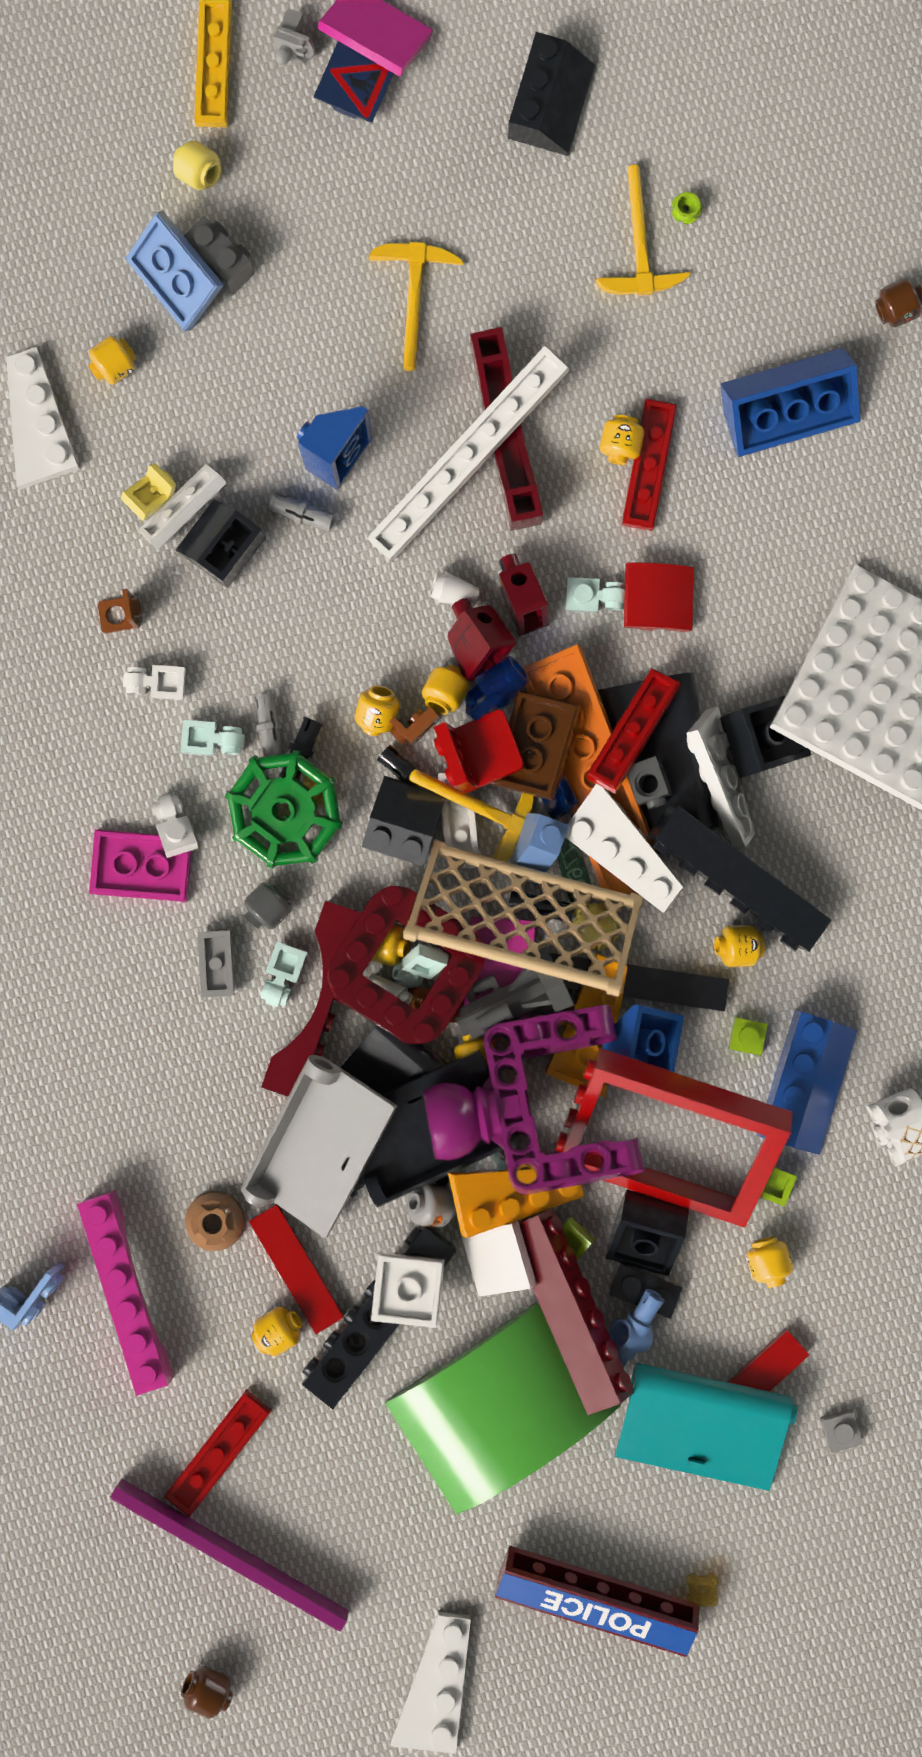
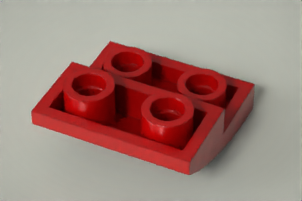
[624,562,694,633]

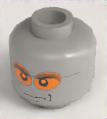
[407,1184,456,1228]

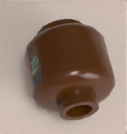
[875,279,922,328]

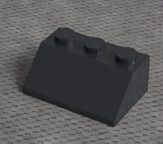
[508,32,595,156]

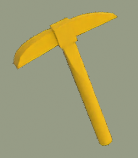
[596,164,691,296]
[369,242,464,372]
[409,769,533,862]

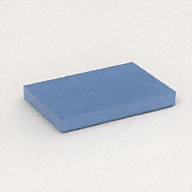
[125,211,224,331]

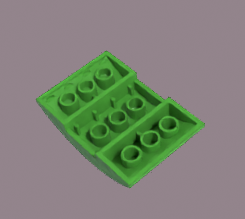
[385,1301,621,1514]

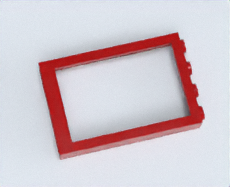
[555,1048,792,1228]

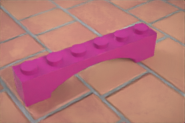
[77,1190,174,1396]

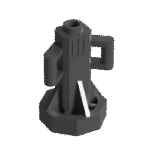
[455,947,576,1040]

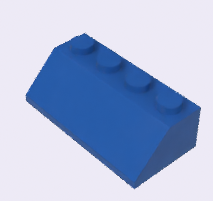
[720,348,861,457]
[756,1011,858,1155]

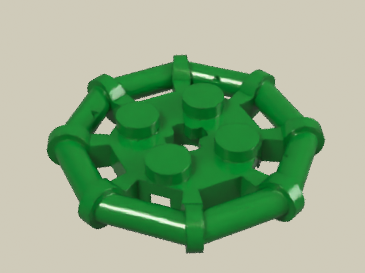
[225,750,343,869]

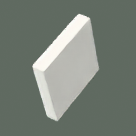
[461,1221,537,1297]
[371,1252,445,1328]

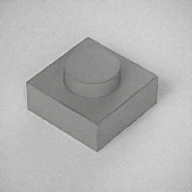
[820,1409,863,1453]

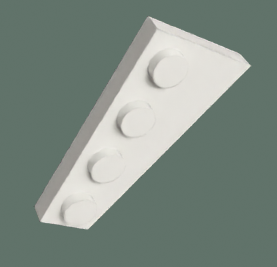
[6,347,80,490]
[565,784,685,913]
[390,1611,471,1754]

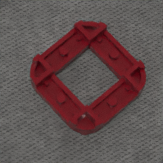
[327,886,485,1044]

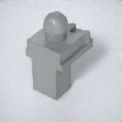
[274,8,315,65]

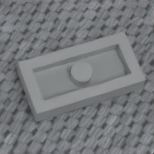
[197,930,235,997]

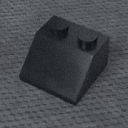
[720,695,812,779]
[361,776,446,866]
[605,1189,689,1276]

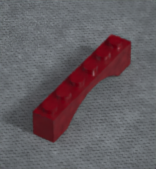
[470,327,543,531]
[261,901,361,1097]

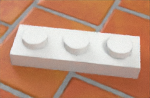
[137,464,226,550]
[438,773,479,870]

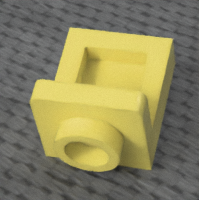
[121,463,176,521]

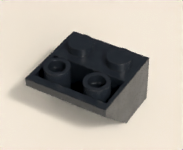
[176,499,266,589]

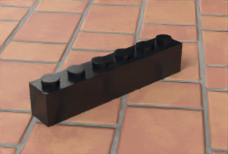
[647,804,832,952]

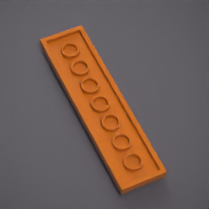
[519,644,658,899]

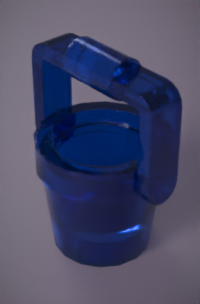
[465,656,530,721]

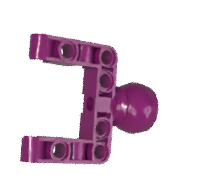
[423,1005,645,1194]

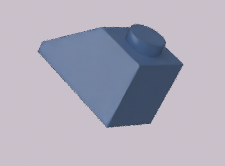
[510,813,569,885]

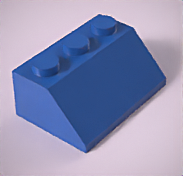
[297,406,373,490]

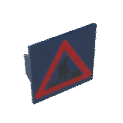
[313,41,394,123]

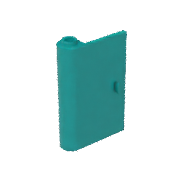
[615,1362,798,1491]

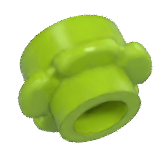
[671,192,702,224]

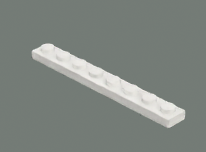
[367,346,569,562]

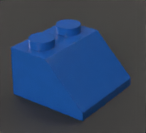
[602,1004,684,1072]

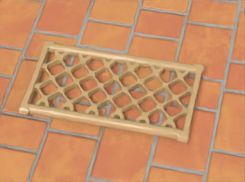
[403,840,644,997]

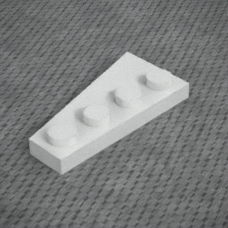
[686,706,755,850]

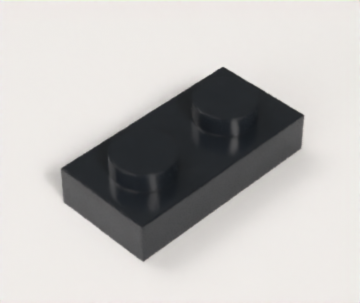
[609,1263,683,1319]

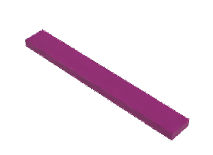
[110,1478,349,1631]

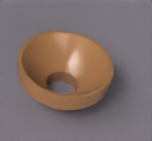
[185,1191,245,1251]

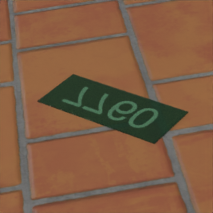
[557,837,592,902]

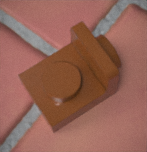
[389,707,439,747]

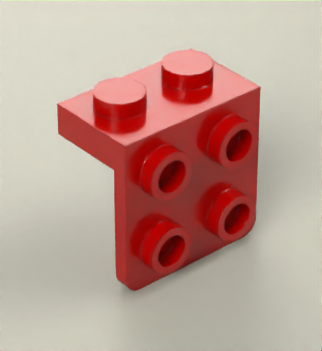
[433,710,524,794]

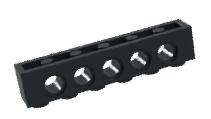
[302,1226,456,1410]

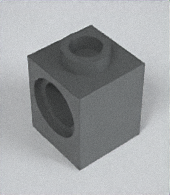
[627,756,673,809]

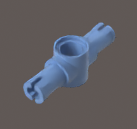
[609,1289,665,1368]

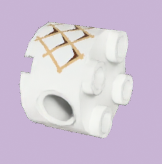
[867,1088,922,1167]

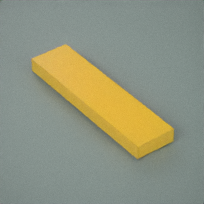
[194,0,232,128]

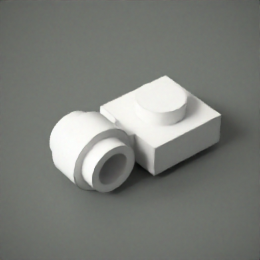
[123,665,186,700]
[152,794,198,858]

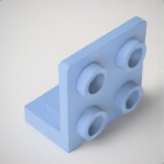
[0,1262,65,1331]

